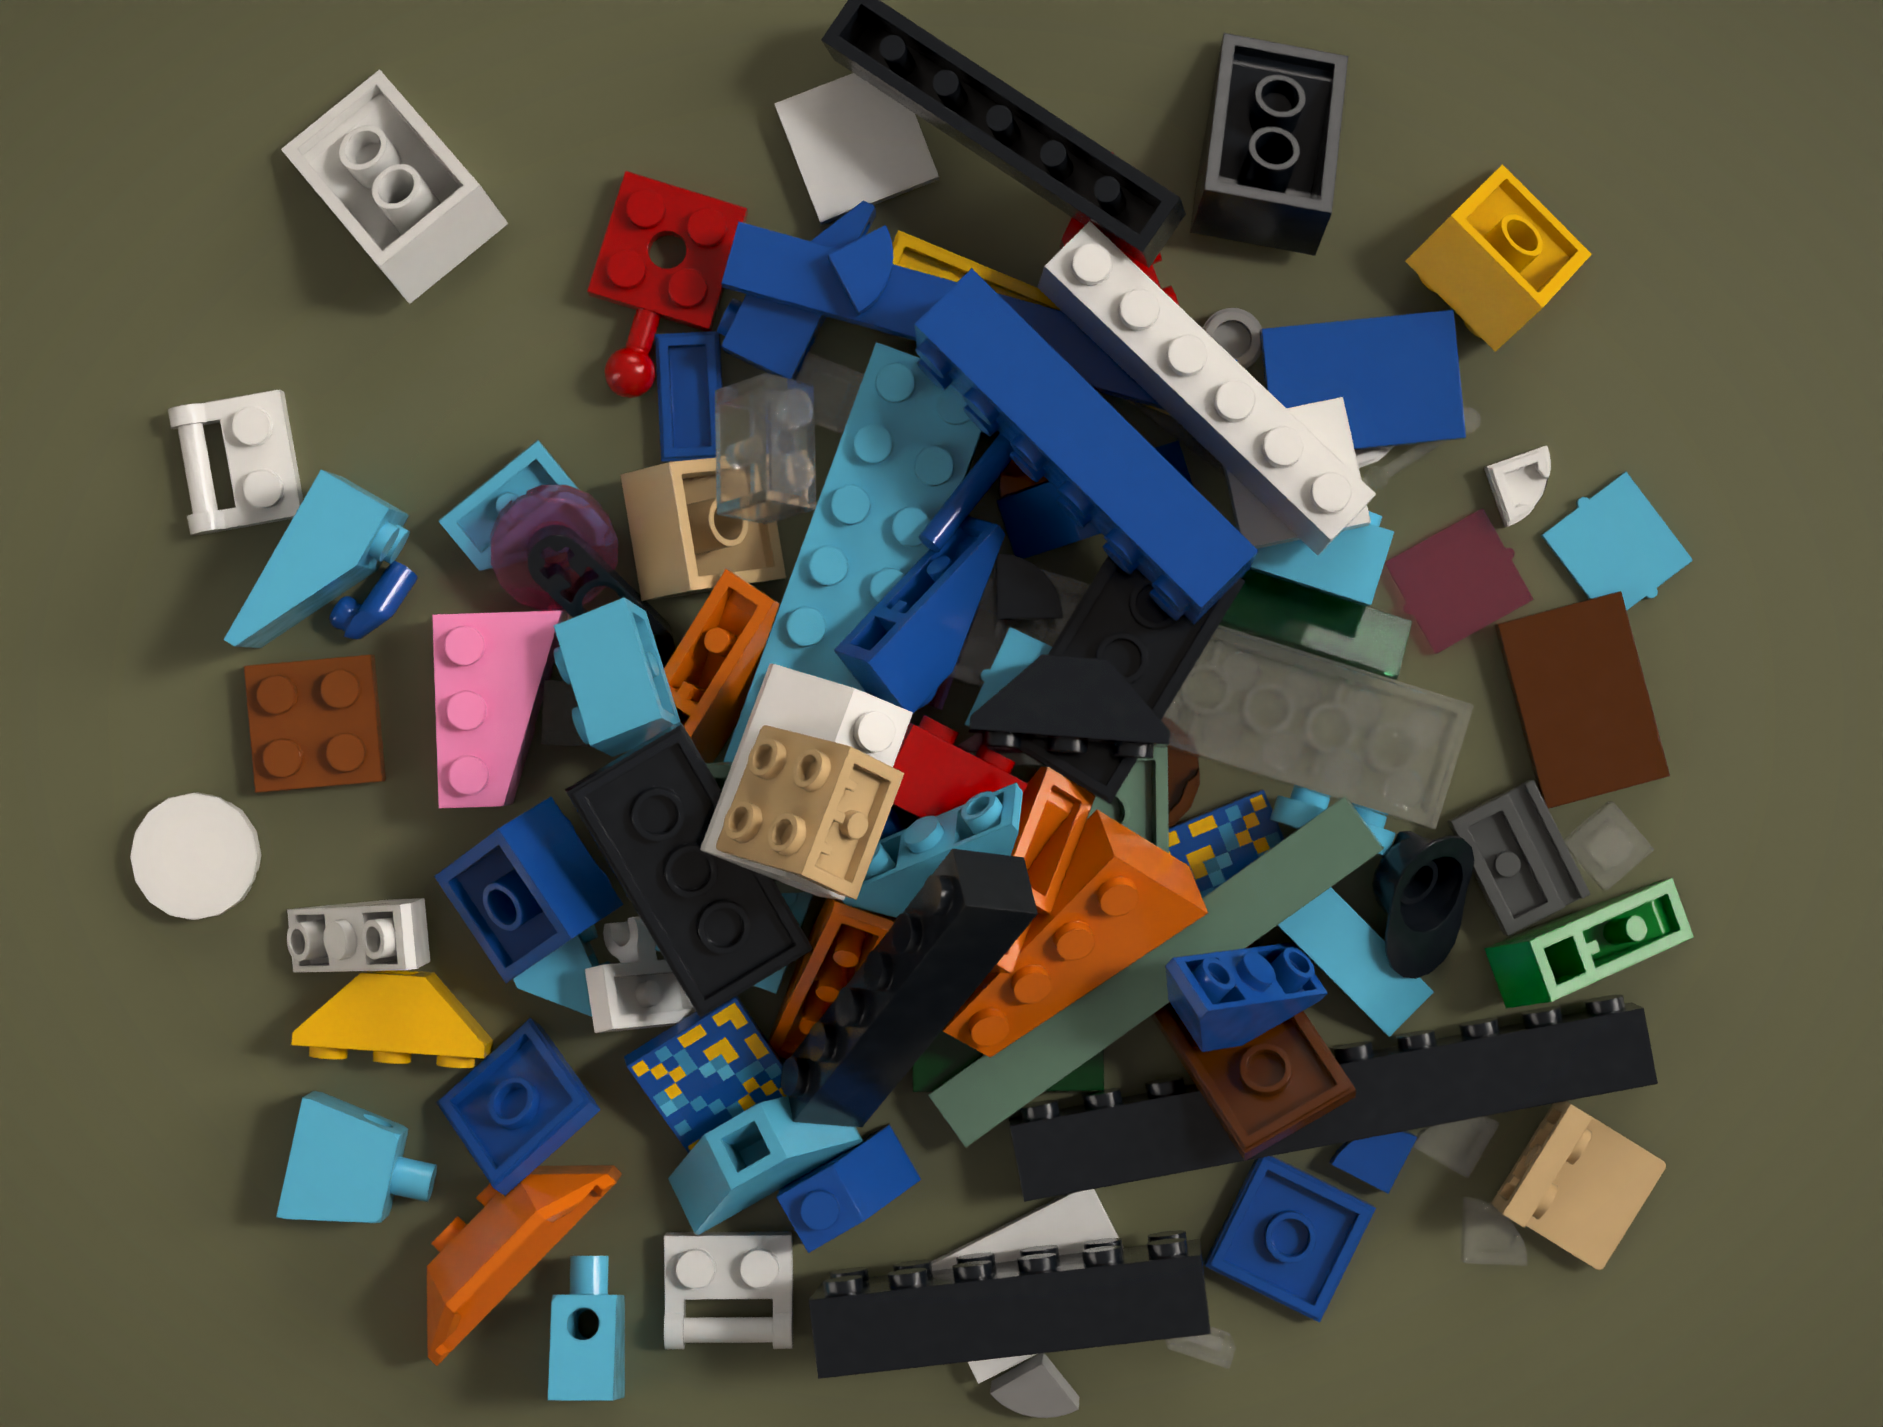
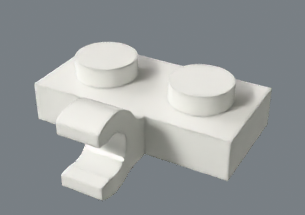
[585,917,696,1033]

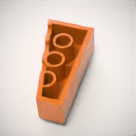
[943,810,1208,1058]

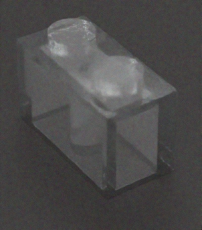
[715,373,816,524]

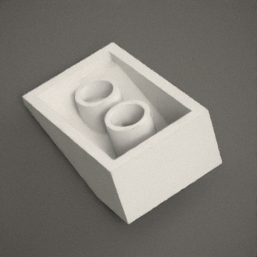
[281,69,508,304]

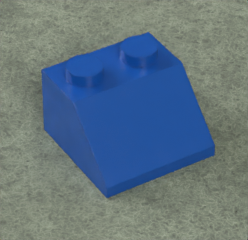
[434,796,624,983]

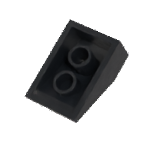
[1190,33,1348,256]

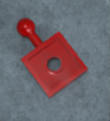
[587,171,748,398]

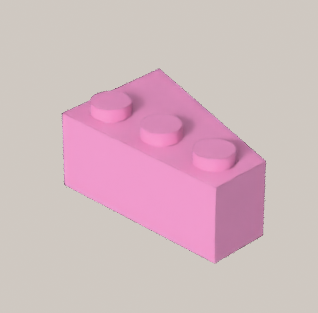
[432,611,569,808]

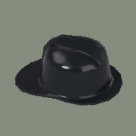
[1372,831,1475,979]

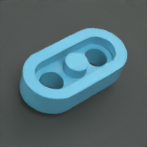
[1270,787,1396,857]

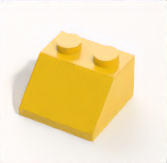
[1405,164,1592,352]

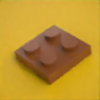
[244,654,386,793]

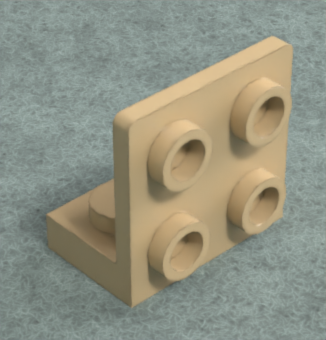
[716,725,904,900]
[1491,1101,1666,1270]

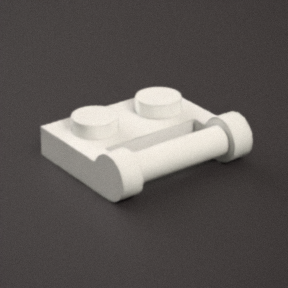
[168,390,303,535]
[664,1231,793,1349]

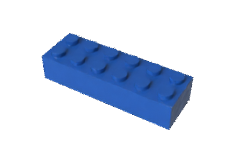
[915,268,1258,624]

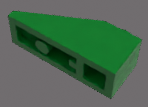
[1484,878,1694,1009]

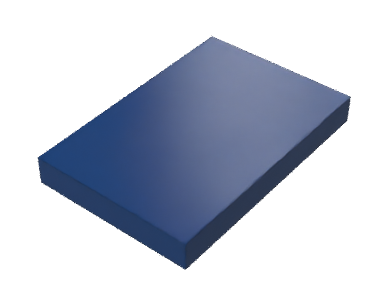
[1260,310,1466,450]

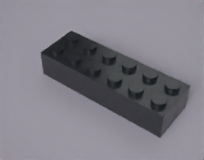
[809,1230,1211,1379]

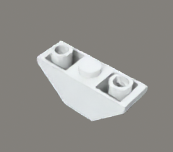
[287,898,430,973]

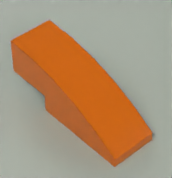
[990,767,1096,973]

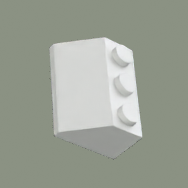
[700,664,913,900]

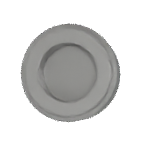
[1202,308,1262,369]

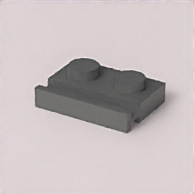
[1447,780,1591,936]

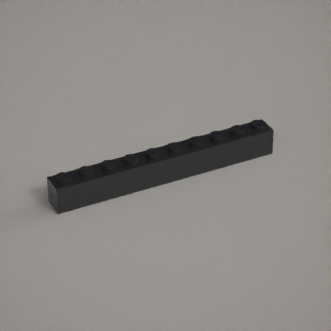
[1009,995,1658,1202]

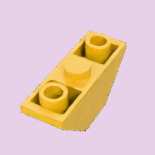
[291,970,493,1068]

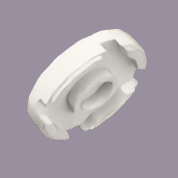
[130,792,262,920]

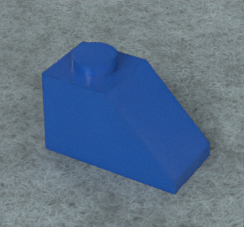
[776,1123,921,1253]

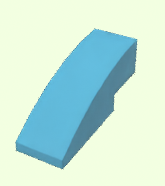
[1277,887,1434,1037]

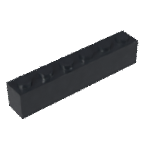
[821,0,1186,268]
[781,849,1038,1127]

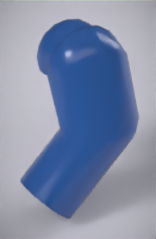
[329,561,418,639]

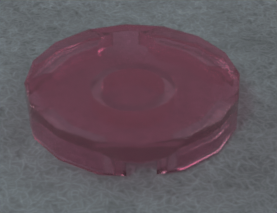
[490,485,618,611]

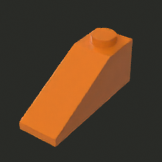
[664,569,780,763]

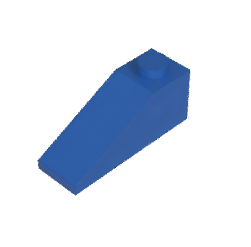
[717,200,876,385]
[834,516,1005,713]

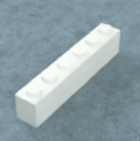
[1037,221,1376,555]

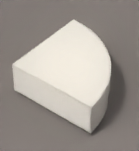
[1484,445,1551,527]

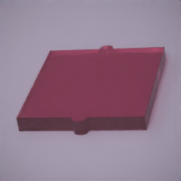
[1384,508,1534,654]

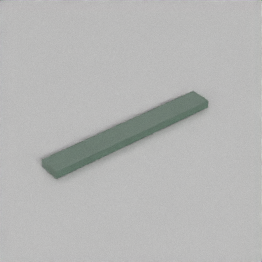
[928,795,1384,1147]

